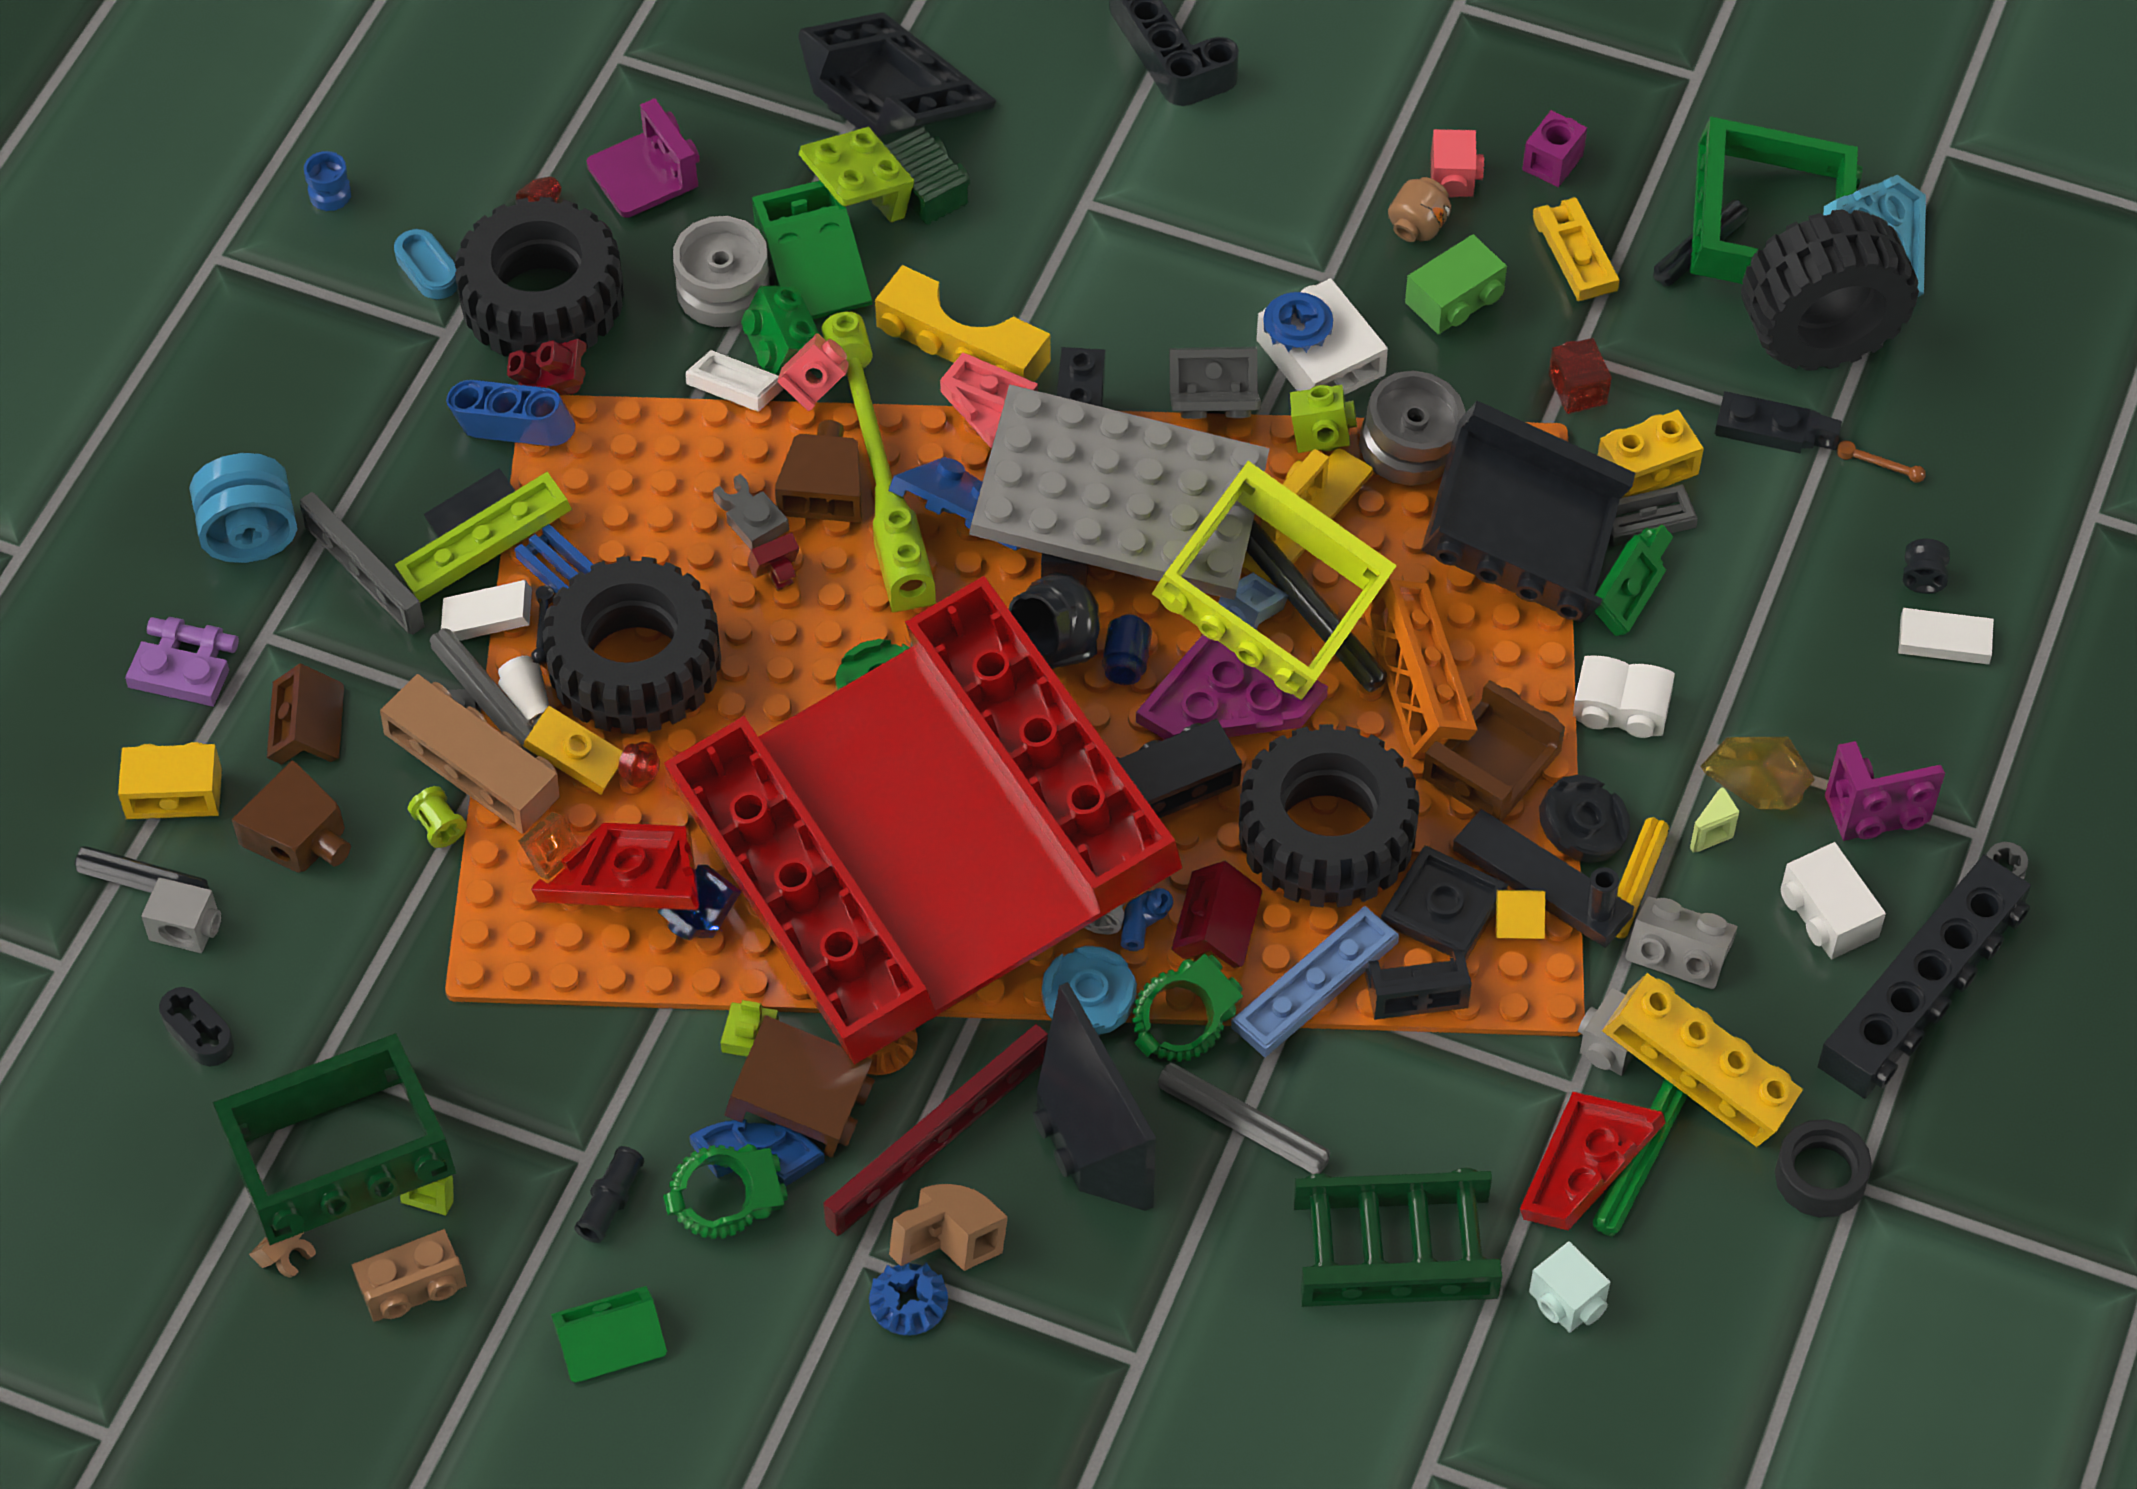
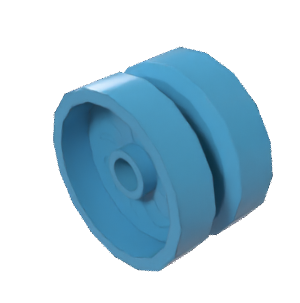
[189,453,297,563]

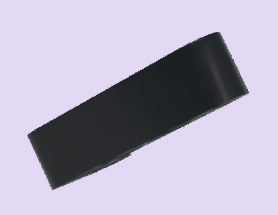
[1109,0,1239,106]

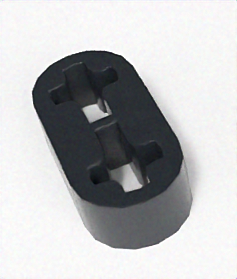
[159,987,234,1067]

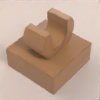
[249,1228,316,1278]

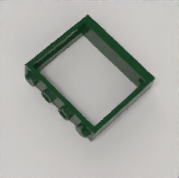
[213,1033,456,1246]

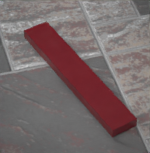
[823,1024,1048,1236]

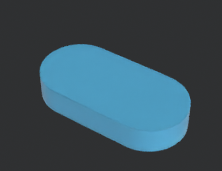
[394,229,458,299]

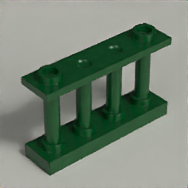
[1293,1168,1502,1307]

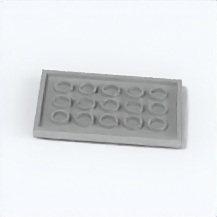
[969,384,1270,600]

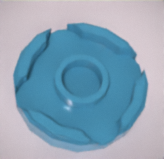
[1042,946,1137,1035]

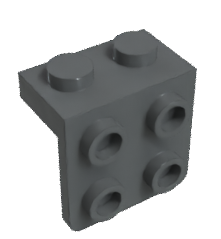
[1169,347,1261,419]

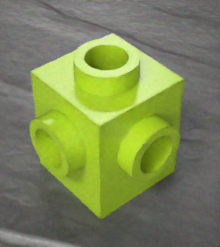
[1290,385,1357,453]

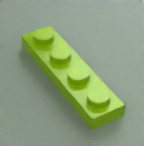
[395,472,572,603]

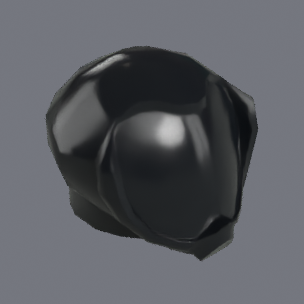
[1009,572,1101,669]

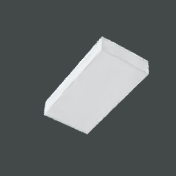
[686,350,783,412]
[441,580,532,640]
[1898,608,1994,665]

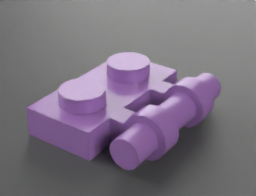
[125,617,239,707]

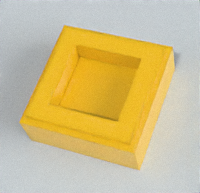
[1496,890,1545,939]

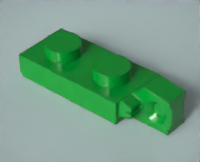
[1594,525,1673,636]

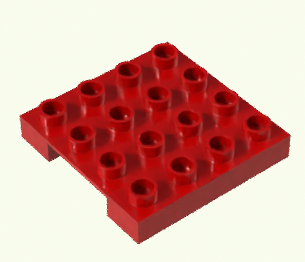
[664,576,1183,1065]

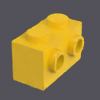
[1598,409,1704,498]
[118,742,222,819]

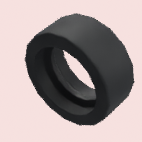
[1774,1119,1872,1217]

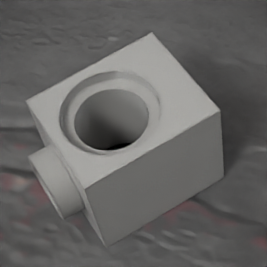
[141,877,221,953]

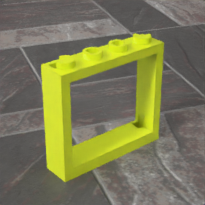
[1152,461,1397,700]

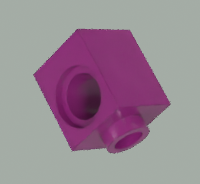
[1522,110,1587,188]

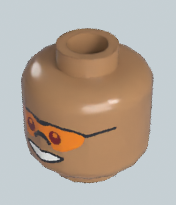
[1388,177,1451,242]

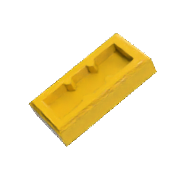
[523,705,627,795]

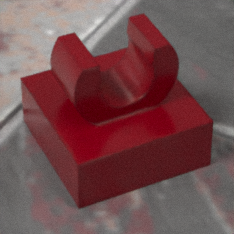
[747,532,799,591]

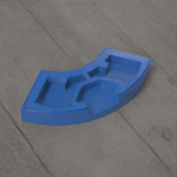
[689,1119,825,1187]

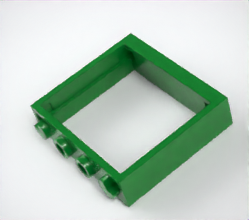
[1690,116,1863,284]

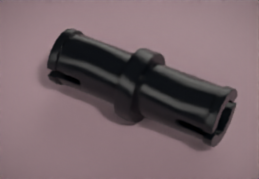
[574,1146,645,1243]

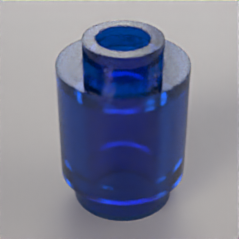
[1102,615,1153,685]

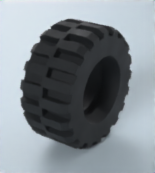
[455,197,624,357]
[1741,209,1919,370]
[543,556,721,734]
[1239,724,1420,908]

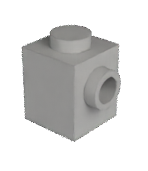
[1578,988,1634,1076]

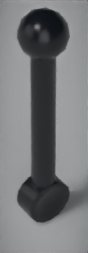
[531,585,554,666]

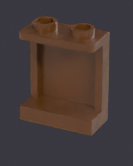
[1423,681,1565,822]
[724,1015,875,1158]

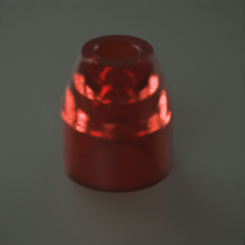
[516,176,562,202]

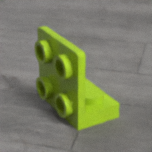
[799,127,915,222]

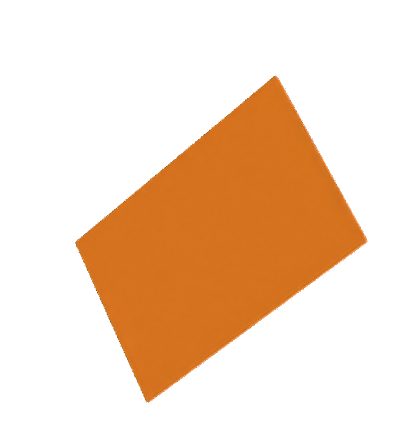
[445,395,1585,1037]

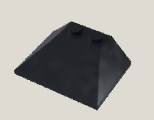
[798,12,997,137]
[1033,982,1156,1211]

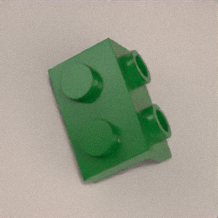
[741,286,820,376]

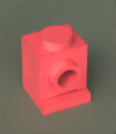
[777,333,849,411]

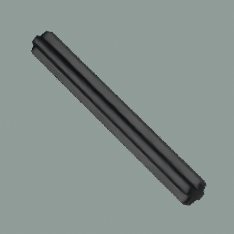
[1246,519,1387,692]

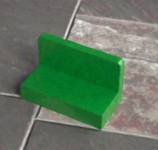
[551,1286,667,1383]

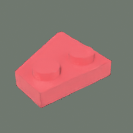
[940,352,1038,448]

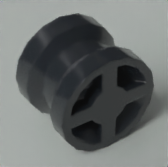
[1902,538,1950,594]

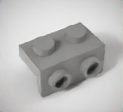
[1625,896,1738,989]

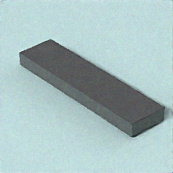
[299,491,425,635]

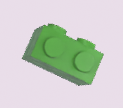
[1405,234,1507,335]

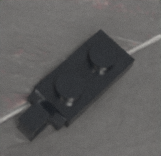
[1714,391,1842,454]

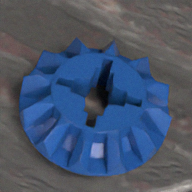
[1263,292,1333,353]
[869,1262,948,1335]

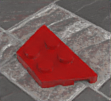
[531,822,699,910]

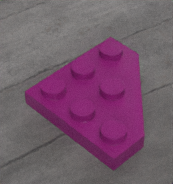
[1136,635,1328,740]

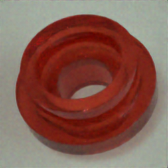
[618,741,660,788]

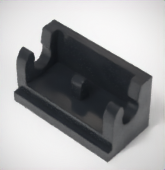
[1365,949,1472,1020]

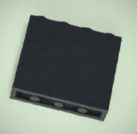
[1421,401,1636,623]

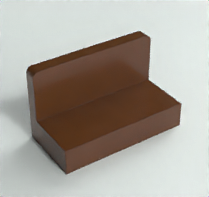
[267,663,344,765]

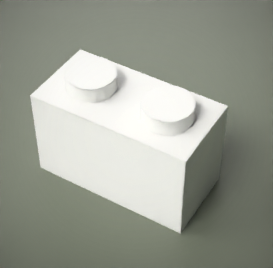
[1781,842,1886,960]

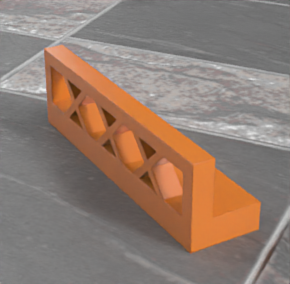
[1364,579,1478,759]

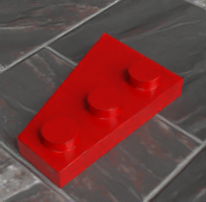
[1520,1092,1666,1230]

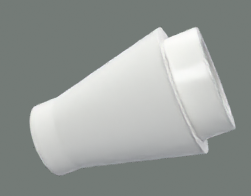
[498,656,549,727]

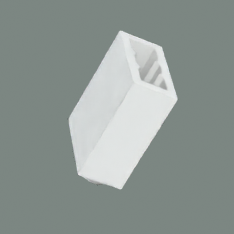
[1257,278,1388,395]

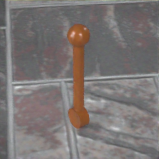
[1837,440,1926,483]

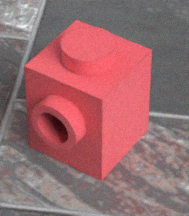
[1431,129,1484,197]

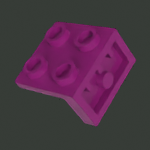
[1825,741,1945,841]

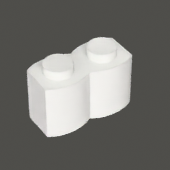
[1573,655,1675,738]

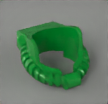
[1132,954,1243,1062]
[663,1144,788,1239]

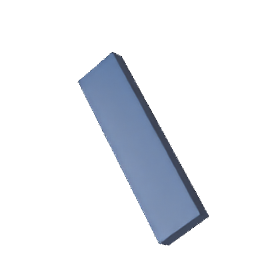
[1231,906,1399,1057]

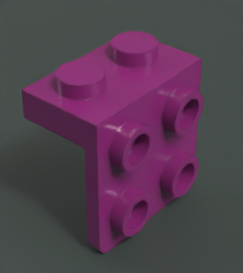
[587,98,700,218]

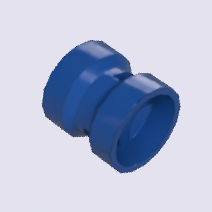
[304,151,351,211]

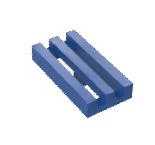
[515,524,594,594]

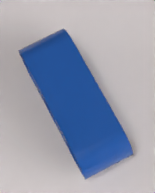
[446,380,576,446]

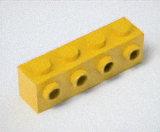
[1602,973,1803,1147]

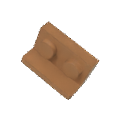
[352,1229,467,1322]

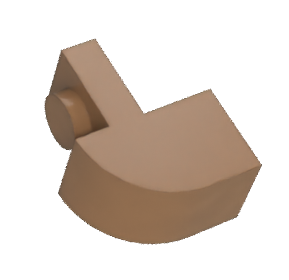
[889,1184,1008,1271]

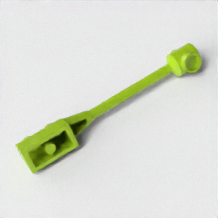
[822,312,936,613]

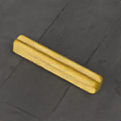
[1616,817,1669,939]

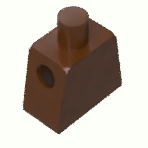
[775,420,862,523]
[232,760,351,873]

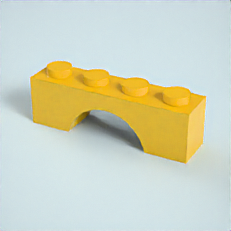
[875,265,1051,382]

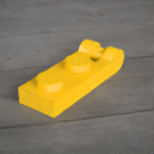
[1533,197,1619,301]

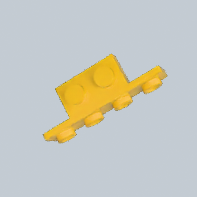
[1242,448,1372,585]

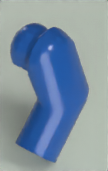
[1121,888,1173,951]

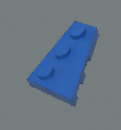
[888,457,1021,551]

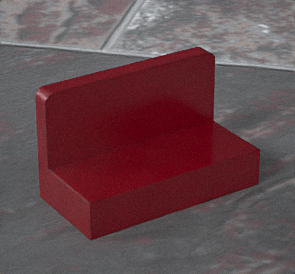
[1171,860,1262,968]

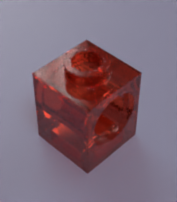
[1549,338,1612,414]

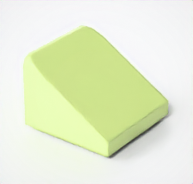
[1690,787,1739,853]

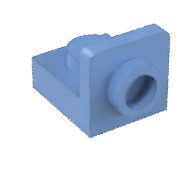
[1218,573,1288,630]

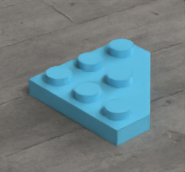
[1824,175,1926,297]

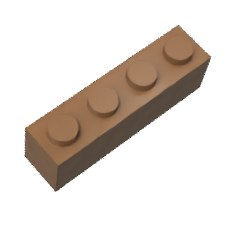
[380,674,560,834]

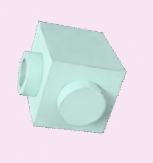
[1529,1241,1610,1333]

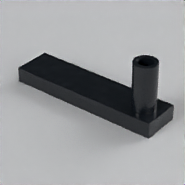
[1453,809,1634,948]

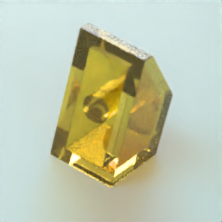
[1700,737,1815,810]

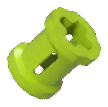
[407,786,467,848]

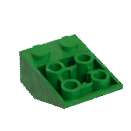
[752,180,873,319]

